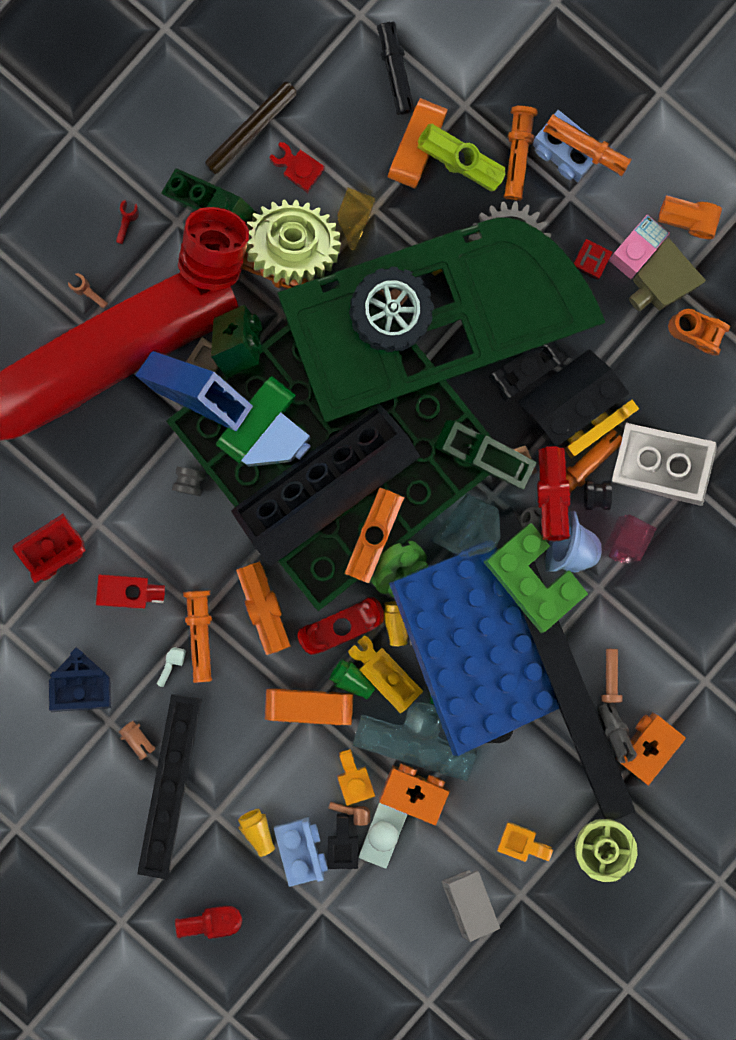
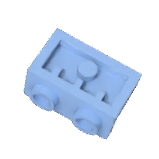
[273,817,328,887]

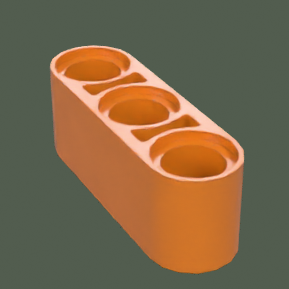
[388,98,448,189]
[264,689,354,725]

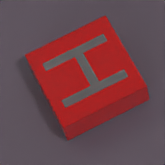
[574,239,613,280]

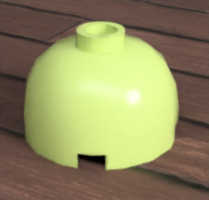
[575,819,637,882]

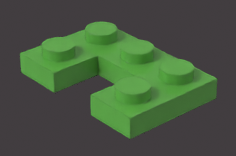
[484,523,588,633]

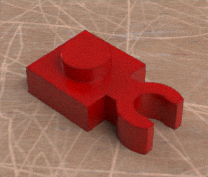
[269,142,325,193]

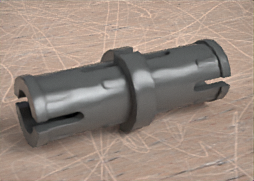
[597,703,637,763]

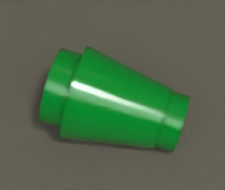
[329,659,375,700]

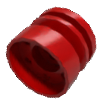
[178,207,249,290]

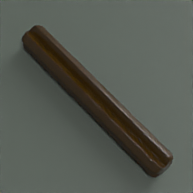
[205,81,297,174]

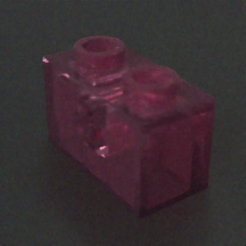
[603,514,657,564]

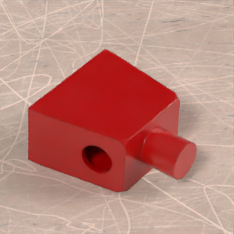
[96,574,165,609]

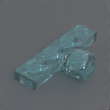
[352,702,477,782]

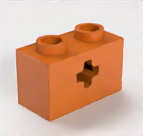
[615,712,686,786]
[379,763,450,826]

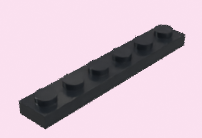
[137,694,202,880]

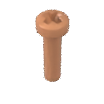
[601,649,623,703]

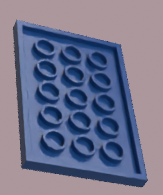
[389,540,559,756]

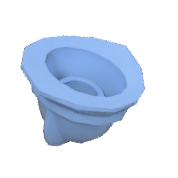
[545,511,602,573]

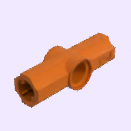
[344,487,404,583]
[236,561,291,655]

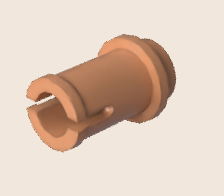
[118,720,156,760]

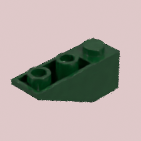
[161,168,257,225]

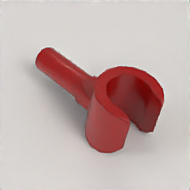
[116,200,139,244]

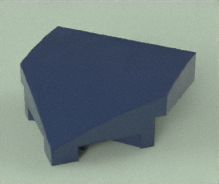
[49,647,111,712]

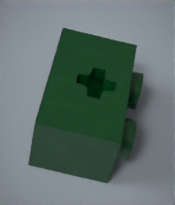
[211,304,262,377]

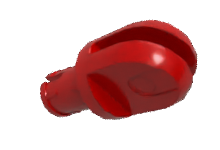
[175,906,242,939]

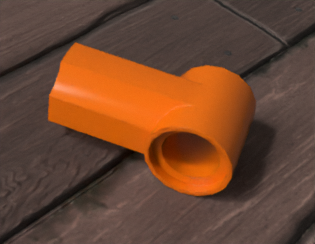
[658,195,722,239]

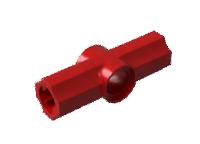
[537,446,570,541]

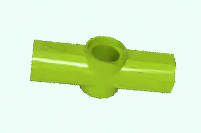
[417,124,506,192]

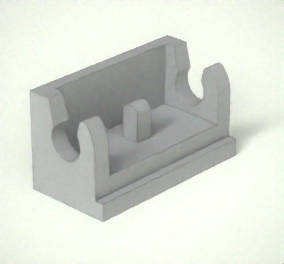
[441,870,500,942]

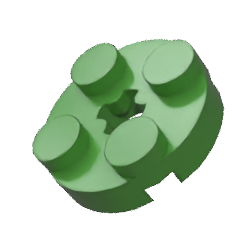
[370,541,429,597]

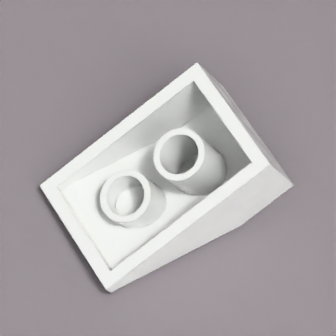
[612,423,717,506]

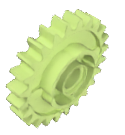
[246,200,341,286]

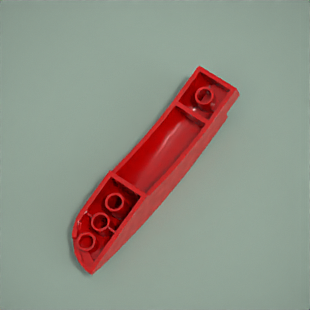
[0,272,239,440]

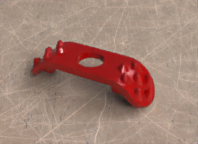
[298,597,384,655]

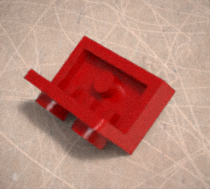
[13,513,86,583]

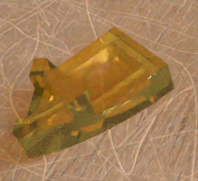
[337,187,376,251]

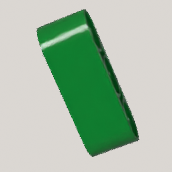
[216,376,296,464]

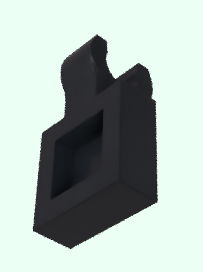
[328,814,358,869]

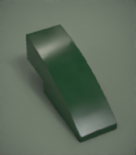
[434,420,537,490]

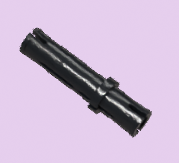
[377,21,415,115]

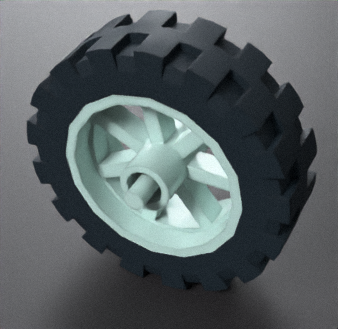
[349,267,434,352]

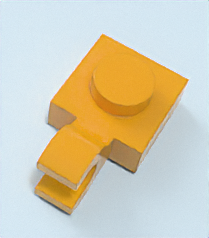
[337,749,375,806]
[497,821,553,862]

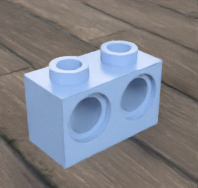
[532,110,594,182]

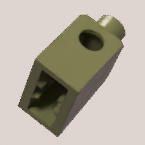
[629,238,706,311]

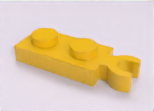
[564,399,639,458]
[348,636,423,714]

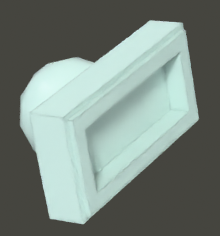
[358,803,407,869]

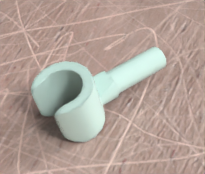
[157,647,186,687]

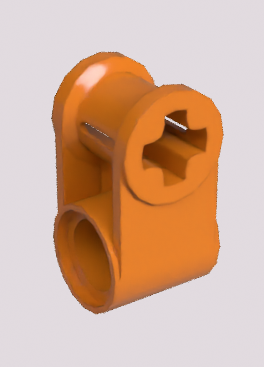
[668,309,730,355]

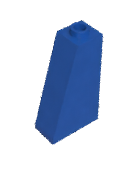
[135,351,253,431]

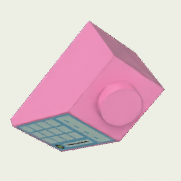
[609,215,670,279]

